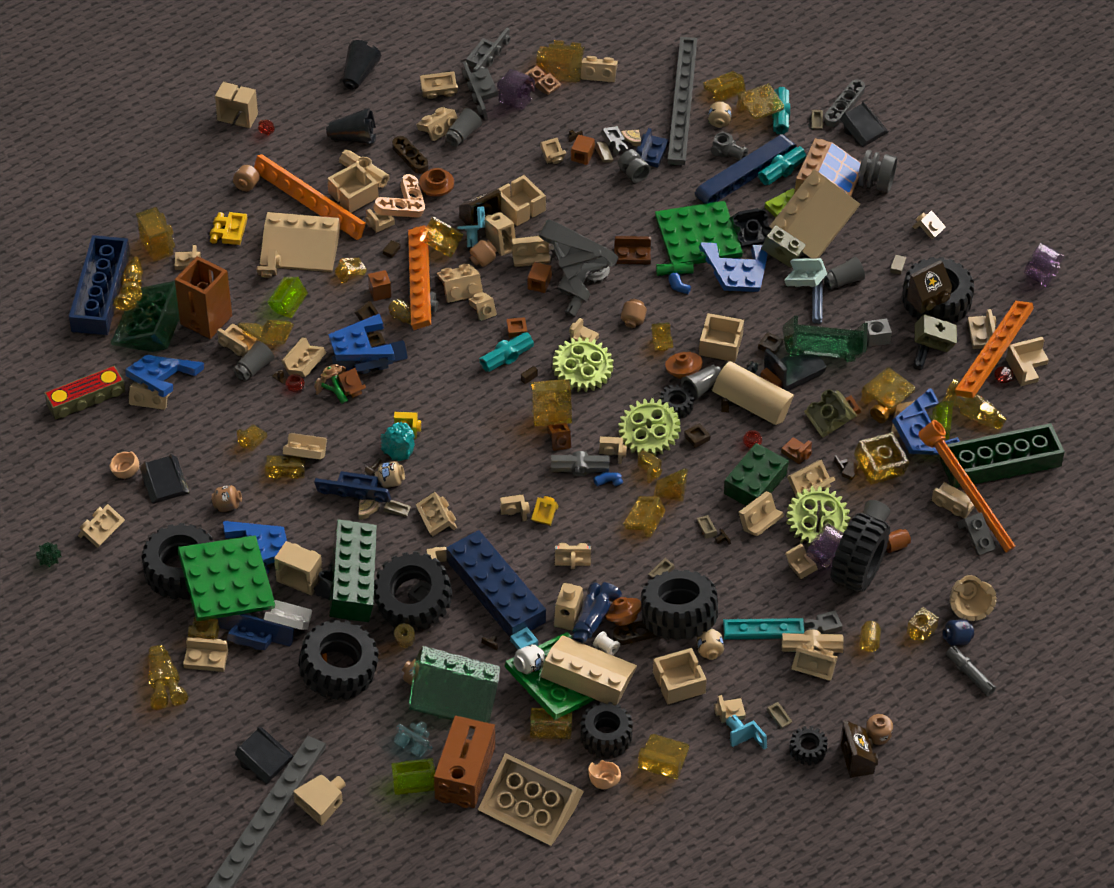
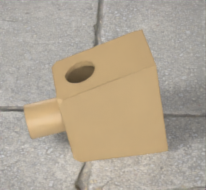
[484,212,516,256]
[554,583,584,631]
[293,775,346,826]

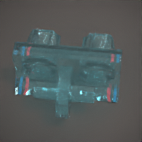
[394,721,433,759]

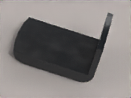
[764,347,826,391]

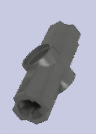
[551,451,609,476]

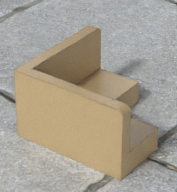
[1006,337,1049,386]

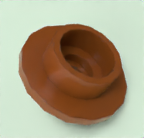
[419,168,454,196]
[665,352,702,379]
[604,597,642,626]

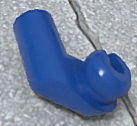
[669,273,691,294]
[593,472,623,486]

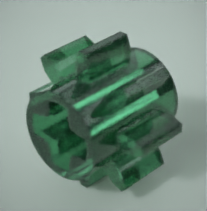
[36,542,62,567]

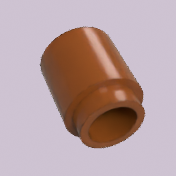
[886,529,911,553]

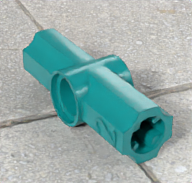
[772,87,790,134]
[758,146,807,185]
[479,332,534,372]

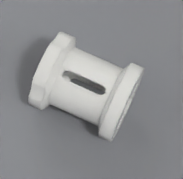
[593,632,620,655]

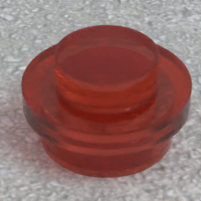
[258,119,275,135]
[994,366,1014,383]
[286,374,305,392]
[743,430,762,448]

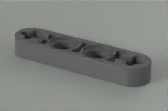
[824,79,865,127]

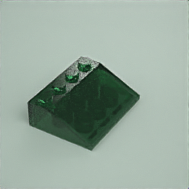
[111,281,180,352]
[409,646,500,723]

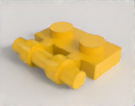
[210,212,247,245]

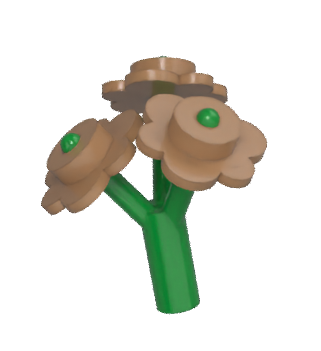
[314,364,348,404]

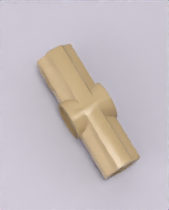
[339,150,389,188]
[782,630,843,653]

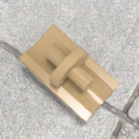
[555,543,591,569]

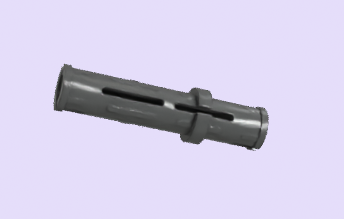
[946,646,996,696]

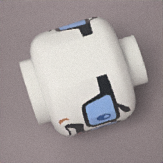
[514,644,545,674]

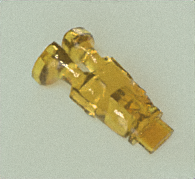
[114,257,143,311]
[939,379,1007,430]
[148,645,188,710]

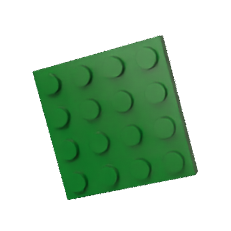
[655,201,743,264]
[178,535,275,621]
[504,632,596,720]

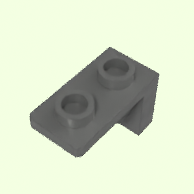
[956,512,996,555]

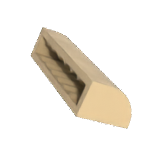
[712,361,794,425]

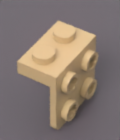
[437,264,483,303]

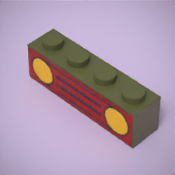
[44,365,125,420]

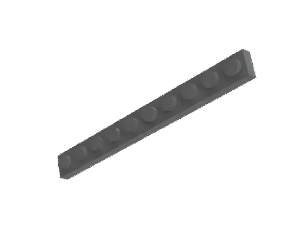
[668,37,697,165]
[207,736,326,888]

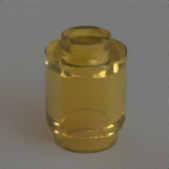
[389,299,411,324]
[859,621,881,652]
[394,623,415,648]

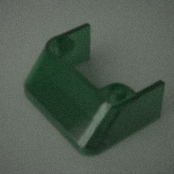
[783,315,868,362]

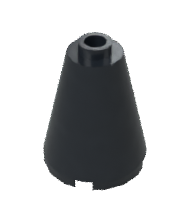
[343,40,382,90]
[326,108,376,144]

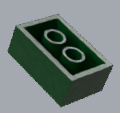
[724,443,789,506]

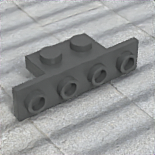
[466,28,511,72]
[462,62,498,120]

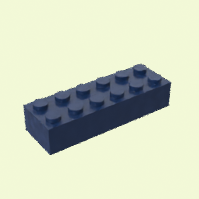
[69,235,130,335]
[446,530,546,637]

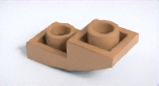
[523,66,561,95]

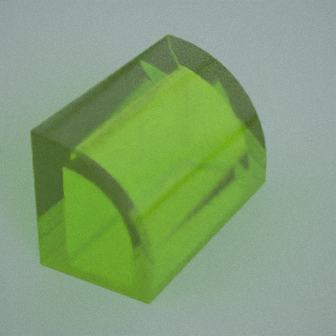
[267,277,308,318]
[931,401,953,441]
[391,758,435,795]

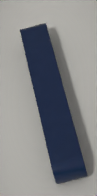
[695,134,797,204]

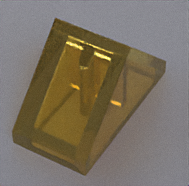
[654,468,688,501]

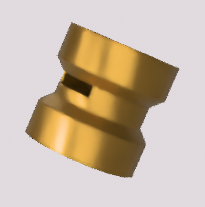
[870,397,896,423]

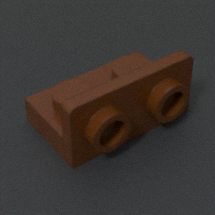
[614,236,651,264]

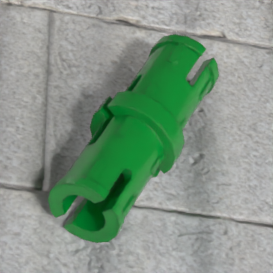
[656,262,694,276]

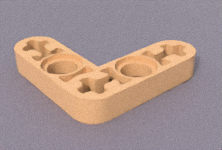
[373,174,425,217]

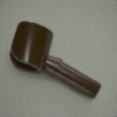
[364,458,382,476]

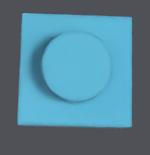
[510,627,538,650]

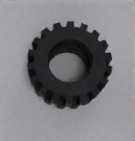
[581,702,633,759]

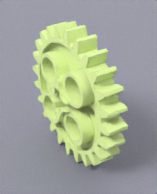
[552,337,613,392]
[619,398,681,457]
[786,486,850,548]

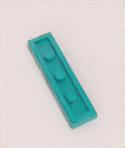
[723,618,804,639]

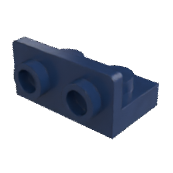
[636,128,669,168]

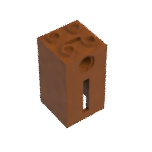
[175,256,232,339]
[434,716,495,808]

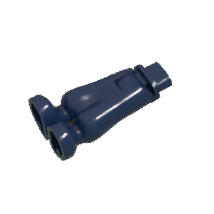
[572,582,622,643]

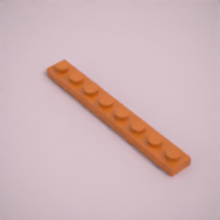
[254,154,366,240]
[408,225,431,330]
[955,301,1034,398]

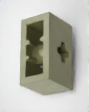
[761,225,806,268]
[915,314,957,352]

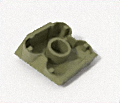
[804,390,857,437]

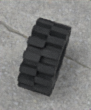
[660,384,694,419]
[790,726,828,765]

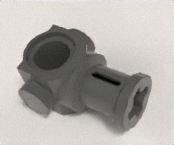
[711,131,748,161]

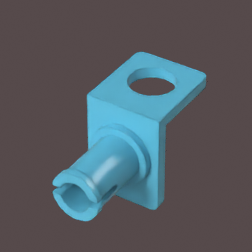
[457,207,485,247]
[726,715,767,749]

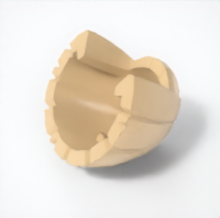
[950,575,997,621]

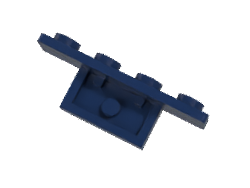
[331,340,408,374]
[314,471,391,503]
[216,614,294,650]

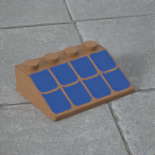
[794,138,861,196]

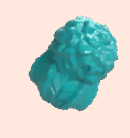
[381,422,415,461]

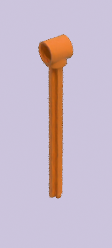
[918,420,1015,553]

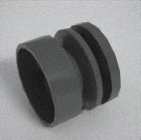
[858,150,897,193]

